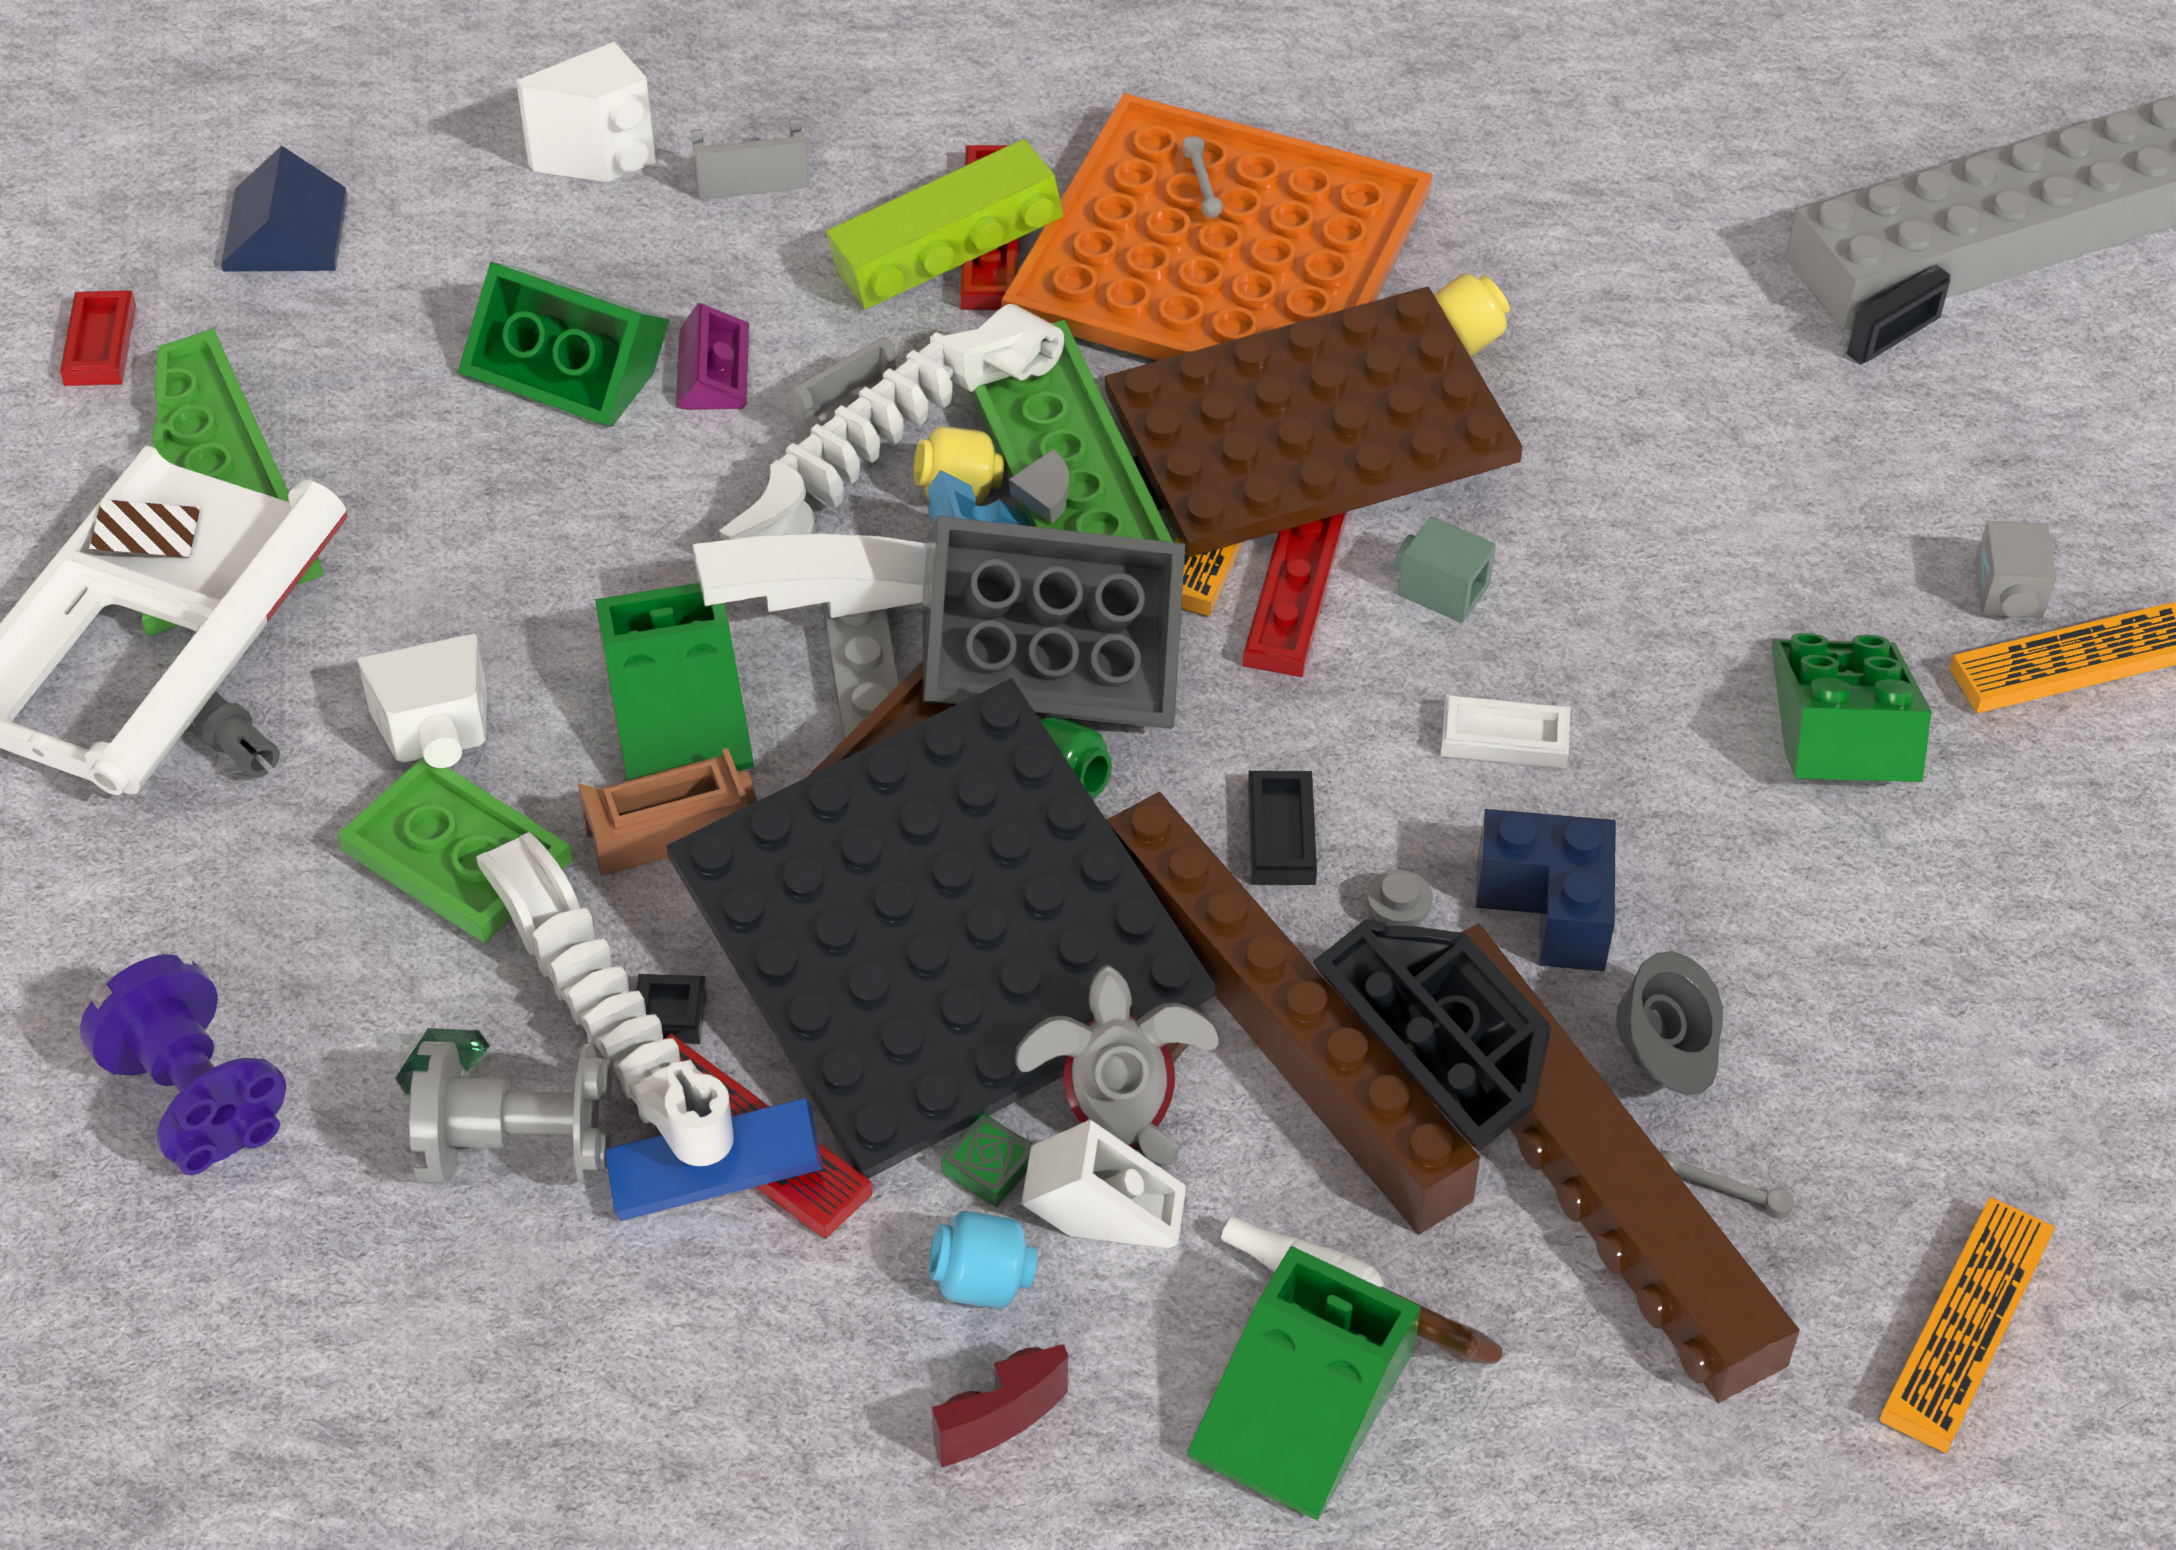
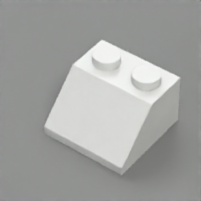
[516,42,656,182]

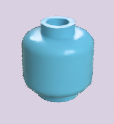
[928,1211,1037,1309]

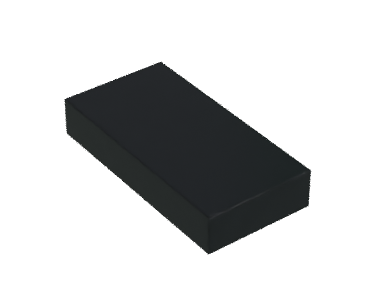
[1847,265,1951,365]
[1248,770,1317,885]

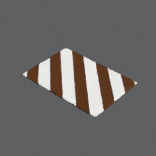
[89,499,200,558]

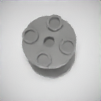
[409,1041,612,1184]

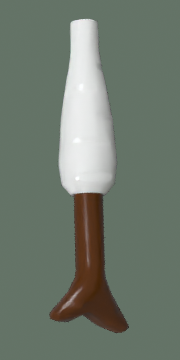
[1221,1216,1503,1364]

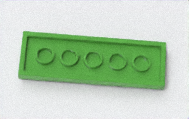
[969,320,1173,542]

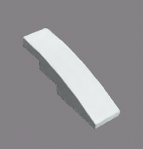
[693,534,927,618]

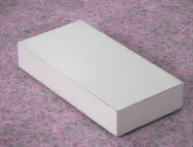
[1440,695,1571,769]

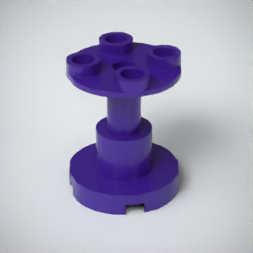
[80,954,286,1175]

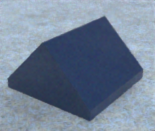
[221,146,348,272]

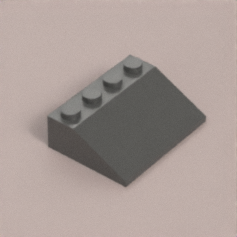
[922,516,1185,729]

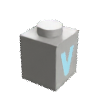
[1975,521,2056,618]

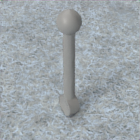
[1183,136,1223,218]
[1660,1150,1794,1219]

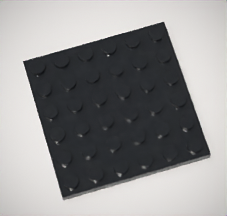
[667,678,1216,1179]

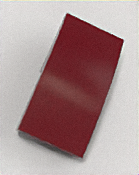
[932,1344,1068,1468]

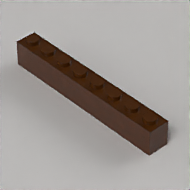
[1107,791,1480,1235]
[1461,923,1800,1403]

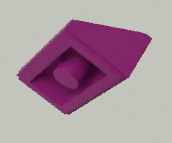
[676,303,749,410]

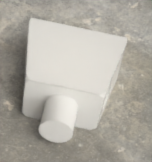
[357,633,487,768]

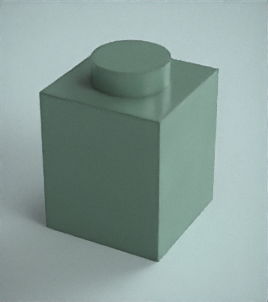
[1395,516,1496,623]

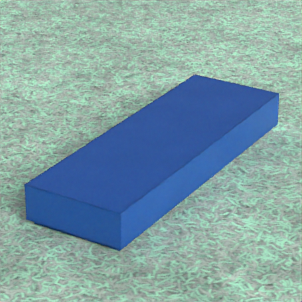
[605,1098,823,1221]

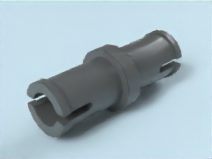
[193,691,280,778]

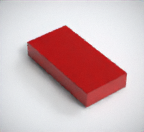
[60,290,136,386]

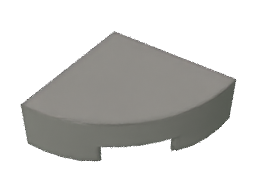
[1009,450,1070,524]

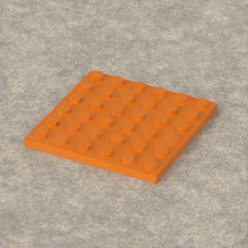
[1001,93,1432,361]

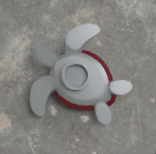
[1015,965,1218,1165]

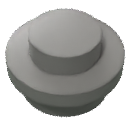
[1367,869,1433,926]

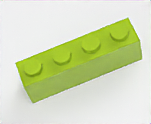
[826,138,1064,310]

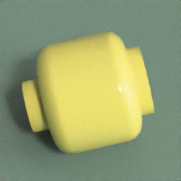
[1434,273,1510,357]
[913,426,1004,506]

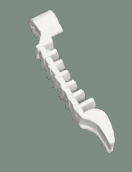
[719,304,1064,540]
[476,832,734,1166]

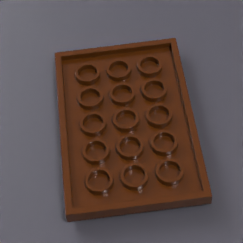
[1105,286,1523,558]

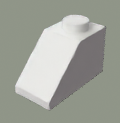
[1021,1120,1186,1248]

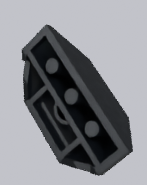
[1312,919,1552,1151]

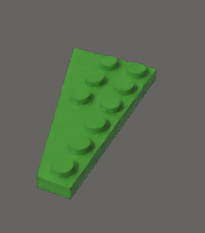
[142,328,324,637]

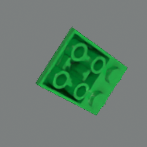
[595,583,754,781]
[1772,633,1931,782]
[1187,1246,1421,1521]

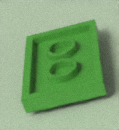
[337,757,573,944]

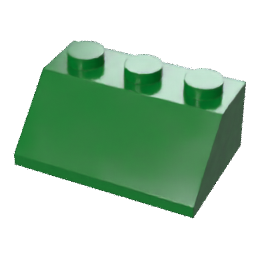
[458,261,670,426]

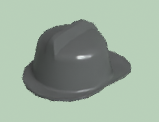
[1616,951,1723,1095]

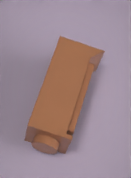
[577,748,757,876]

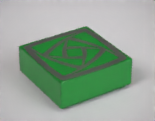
[941,1114,1034,1207]

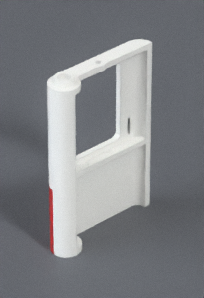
[0,445,348,795]

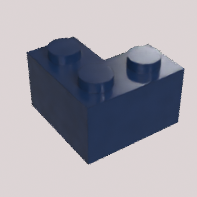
[1475,809,1616,971]

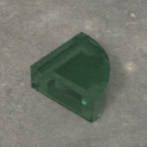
[395,1028,490,1094]

